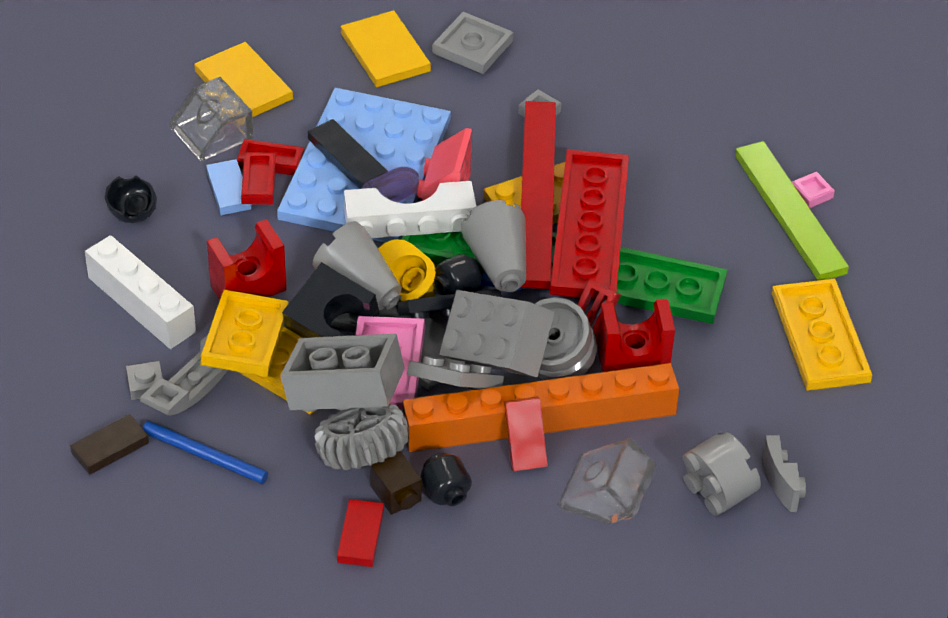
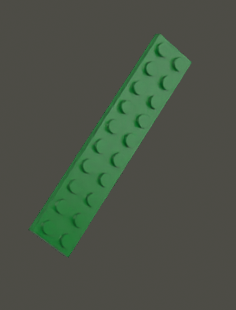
[402,232,728,324]

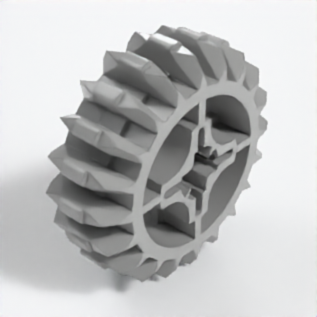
[314,404,408,470]

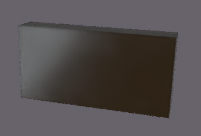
[70,414,149,475]

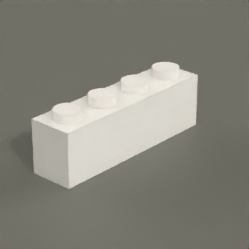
[85,235,196,349]

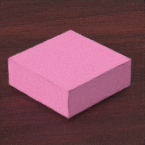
[792,171,835,208]

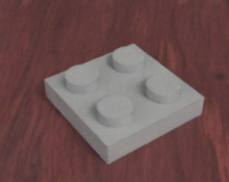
[432,12,514,74]
[407,356,504,388]

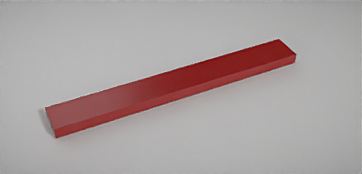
[520,101,556,289]

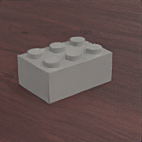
[439,290,555,378]
[280,334,405,412]

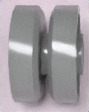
[535,297,597,380]

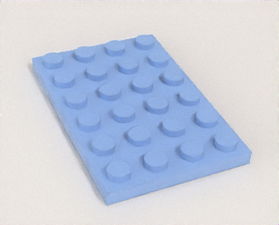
[277,88,451,242]

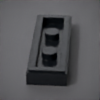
[308,119,388,189]

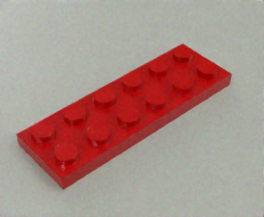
[550,149,629,300]

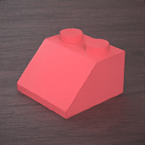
[417,128,472,201]

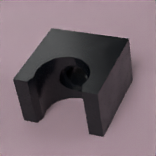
[282,262,380,338]

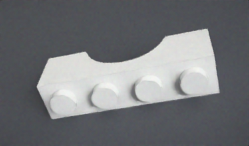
[344,181,476,238]

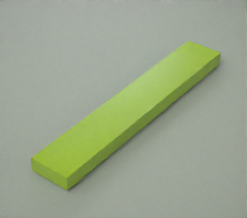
[735,141,849,280]

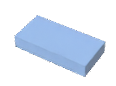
[206,159,251,215]

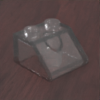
[169,77,254,161]
[558,437,657,524]

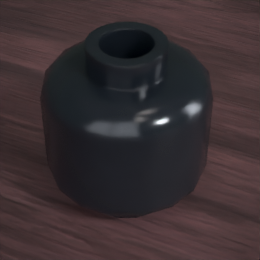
[433,254,483,296]
[420,453,472,506]

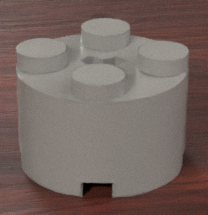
[682,432,761,516]

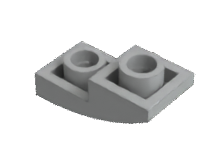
[762,435,806,512]

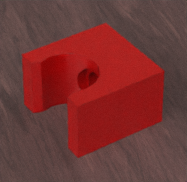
[207,219,287,300]
[597,299,675,372]

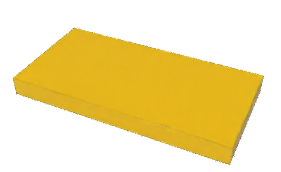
[771,278,873,391]

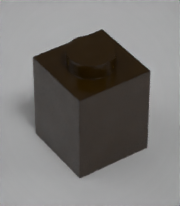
[370,451,422,515]

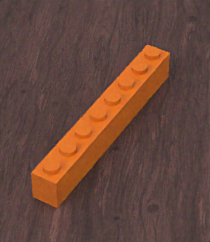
[403,363,679,452]

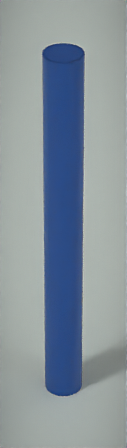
[142,421,268,484]

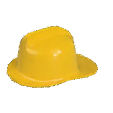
[378,239,436,301]

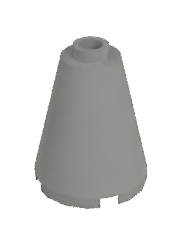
[461,200,526,292]
[312,221,402,310]

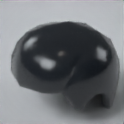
[104,175,157,223]

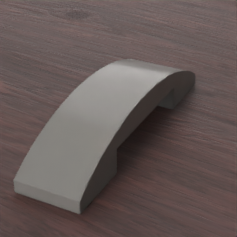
[140,335,228,415]

